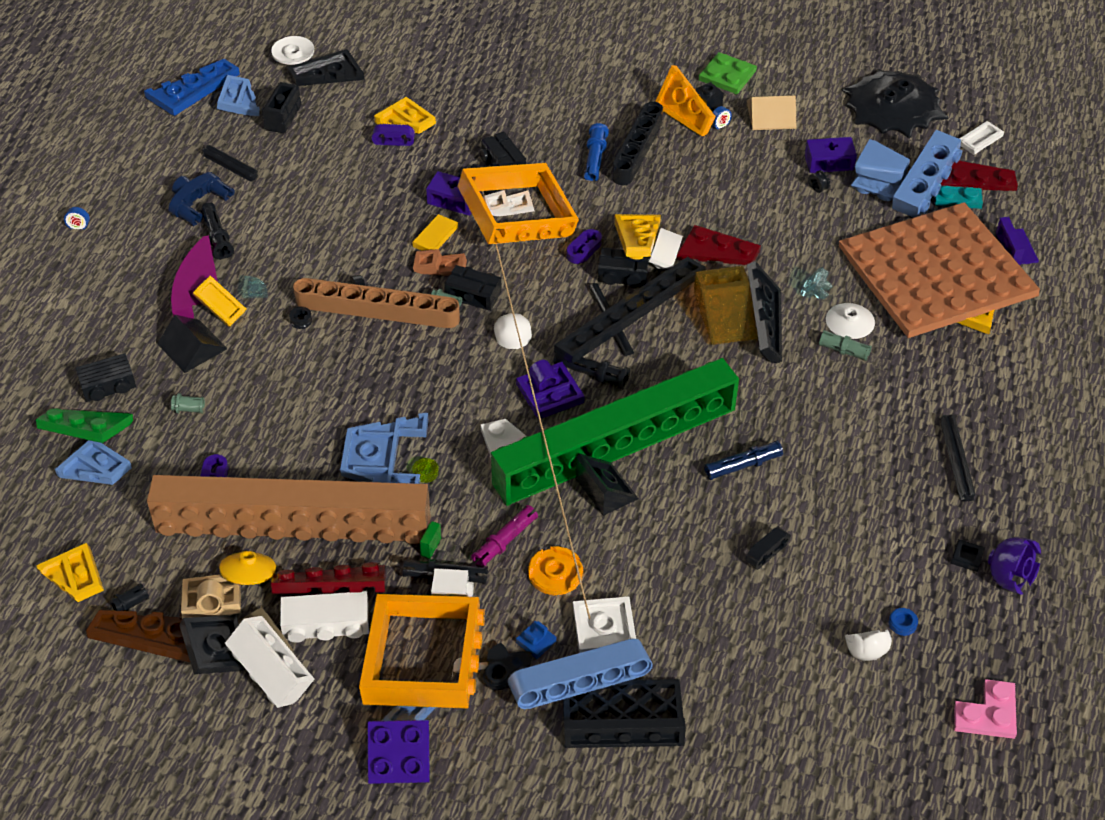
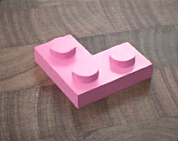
[954,679,1017,739]

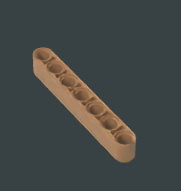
[293,278,460,328]

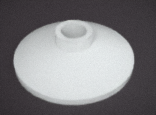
[271,36,314,65]
[826,303,875,339]

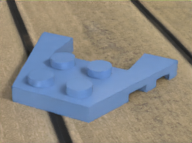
[340,413,429,484]

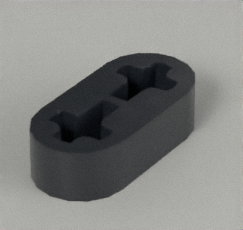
[746,526,791,570]

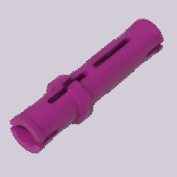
[471,505,538,567]

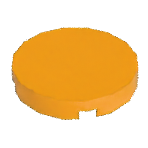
[528,546,583,596]

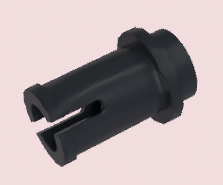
[110,583,149,611]

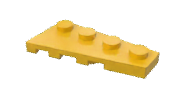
[614,214,661,259]

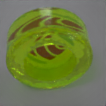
[412,458,439,483]

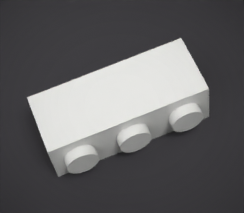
[280,591,369,643]
[225,616,314,708]

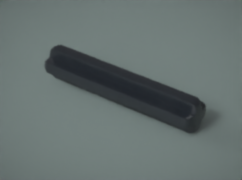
[202,145,258,181]

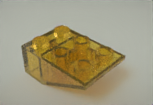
[694,266,758,345]

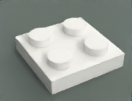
[573,596,636,653]

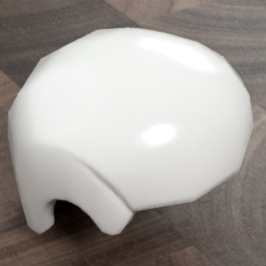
[494,313,532,349]
[845,630,892,661]

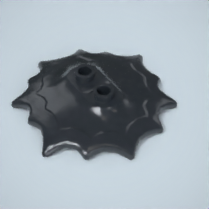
[842,69,949,138]

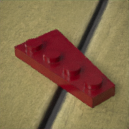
[927,161,1018,191]
[271,562,386,594]

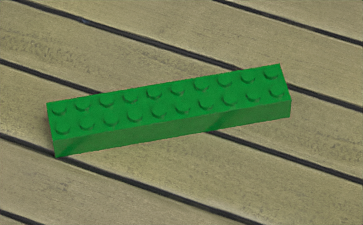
[491,358,739,506]

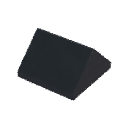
[157,315,227,373]
[576,454,639,516]

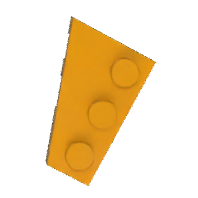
[655,65,716,136]

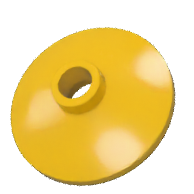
[219,551,276,585]

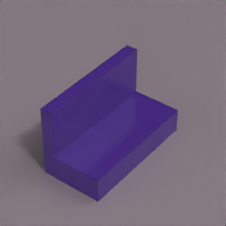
[996,217,1039,265]

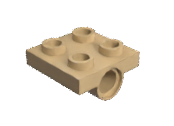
[181,574,241,619]

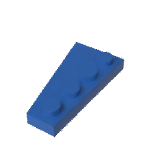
[144,59,240,116]

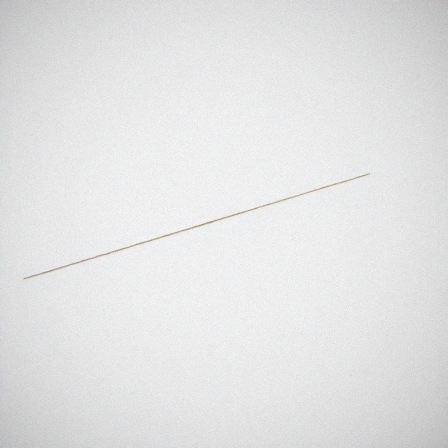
[482,191,591,620]

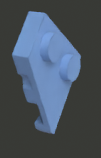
[217,75,260,116]
[55,440,132,485]

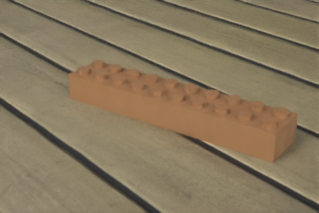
[147,475,431,544]

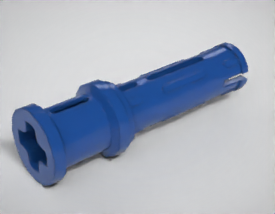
[584,123,609,181]

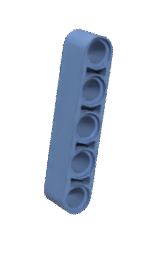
[508,639,652,709]

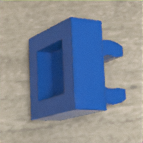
[516,621,556,659]

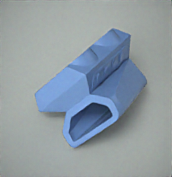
[851,139,910,201]

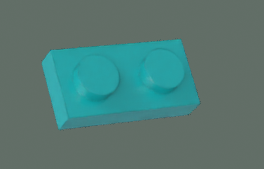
[934,186,983,209]

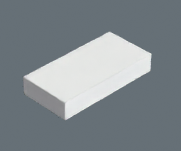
[959,121,1004,155]

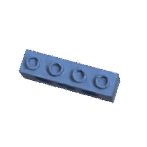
[892,130,962,218]

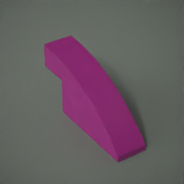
[171,235,218,319]

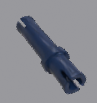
[704,440,783,480]

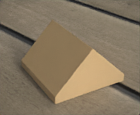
[747,96,796,130]

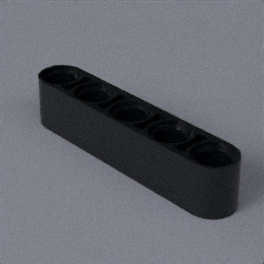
[613,101,663,186]

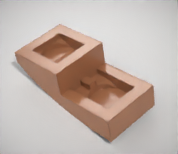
[413,249,467,276]

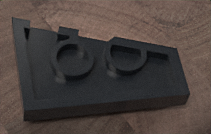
[288,49,365,86]

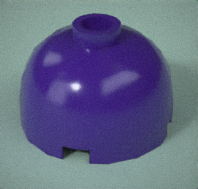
[988,537,1041,595]

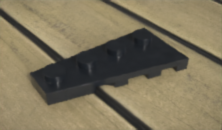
[747,261,782,363]

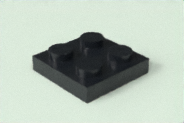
[179,615,246,675]

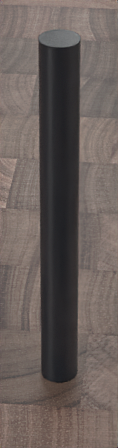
[589,283,634,356]

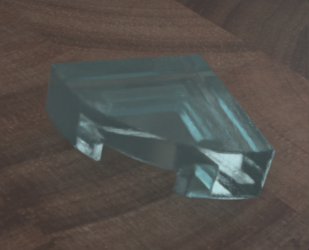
[243,276,268,298]

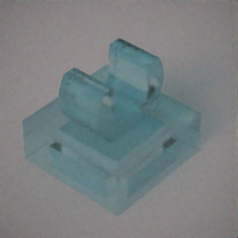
[800,267,833,299]

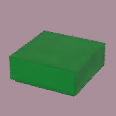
[420,521,442,559]

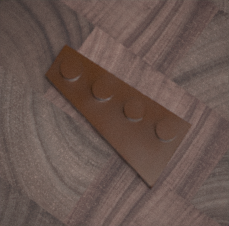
[86,610,190,662]

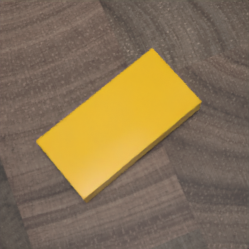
[413,214,458,251]
[192,276,247,327]

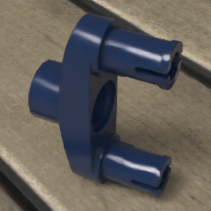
[168,172,235,226]

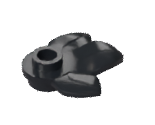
[483,643,532,690]

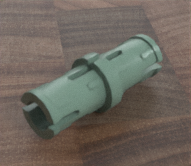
[819,330,872,361]

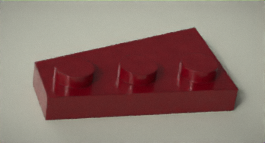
[677,225,761,265]

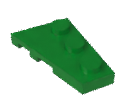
[36,408,133,443]

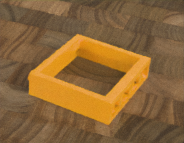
[457,163,579,244]
[359,594,485,708]

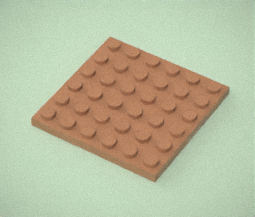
[839,202,1040,338]

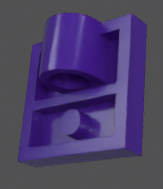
[516,360,585,420]
[368,720,430,784]

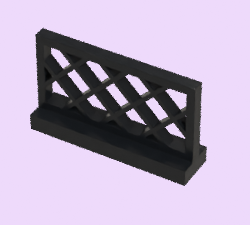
[563,679,686,748]

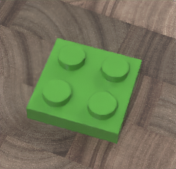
[699,52,757,94]

